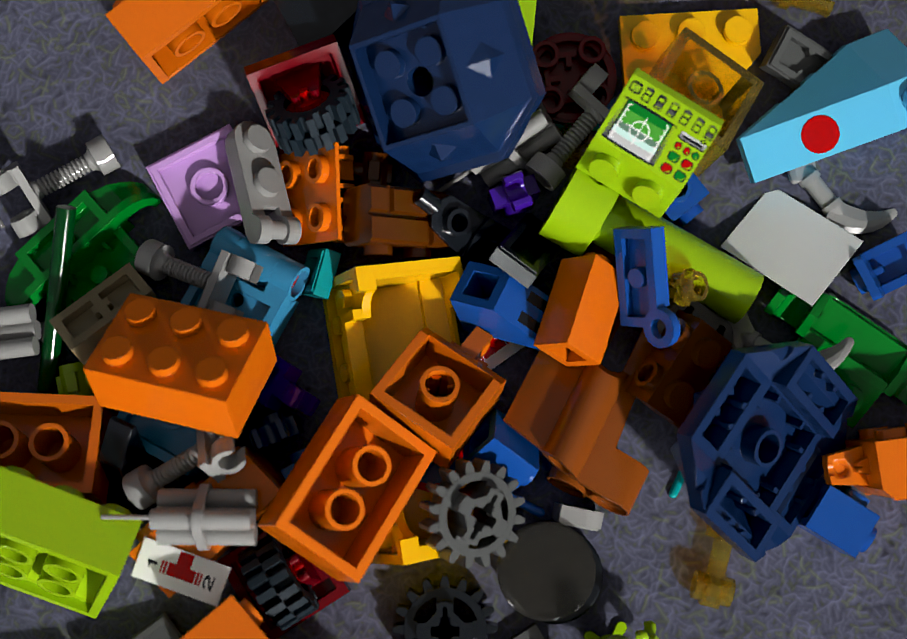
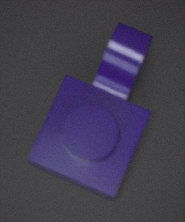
[487,170,540,218]
[257,353,321,417]

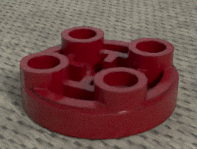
[533,32,617,125]

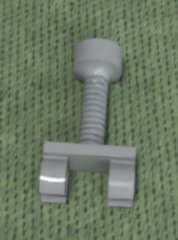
[524,63,610,191]
[0,134,121,239]
[134,239,264,317]
[122,429,246,510]

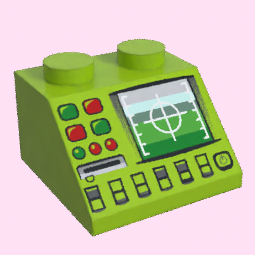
[576,68,724,219]

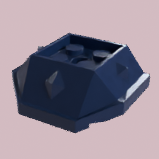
[347,0,546,183]
[670,341,858,562]

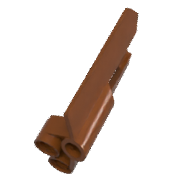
[503,244,660,516]

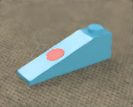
[736,29,907,183]

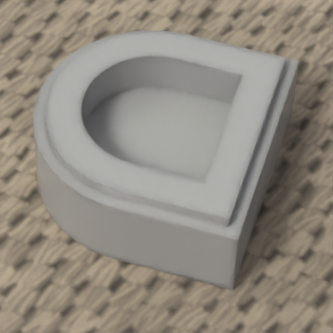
[551,502,604,531]

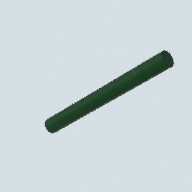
[37,205,77,393]

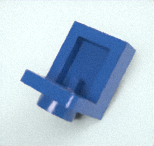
[849,231,907,301]

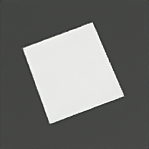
[720,189,864,306]

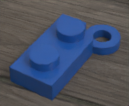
[613,226,680,348]

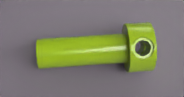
[538,158,764,324]

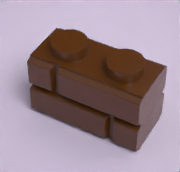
[343,183,448,261]

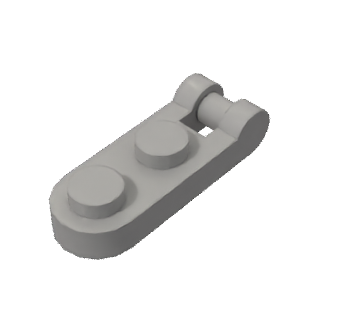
[225,121,302,245]

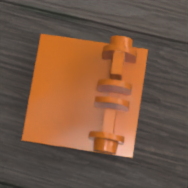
[279,142,355,247]

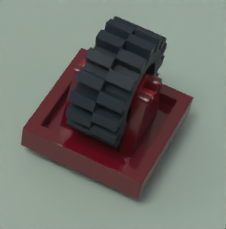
[244,34,366,157]
[217,531,351,639]

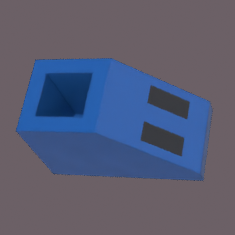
[449,261,549,350]

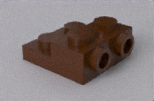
[625,310,733,429]

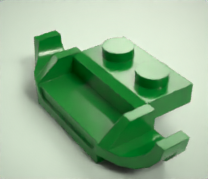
[5,182,162,308]
[763,289,907,428]

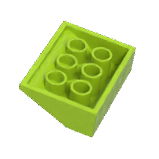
[0,466,142,619]

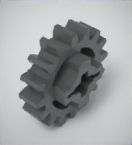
[419,457,525,569]

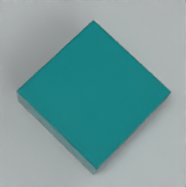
[301,248,341,299]

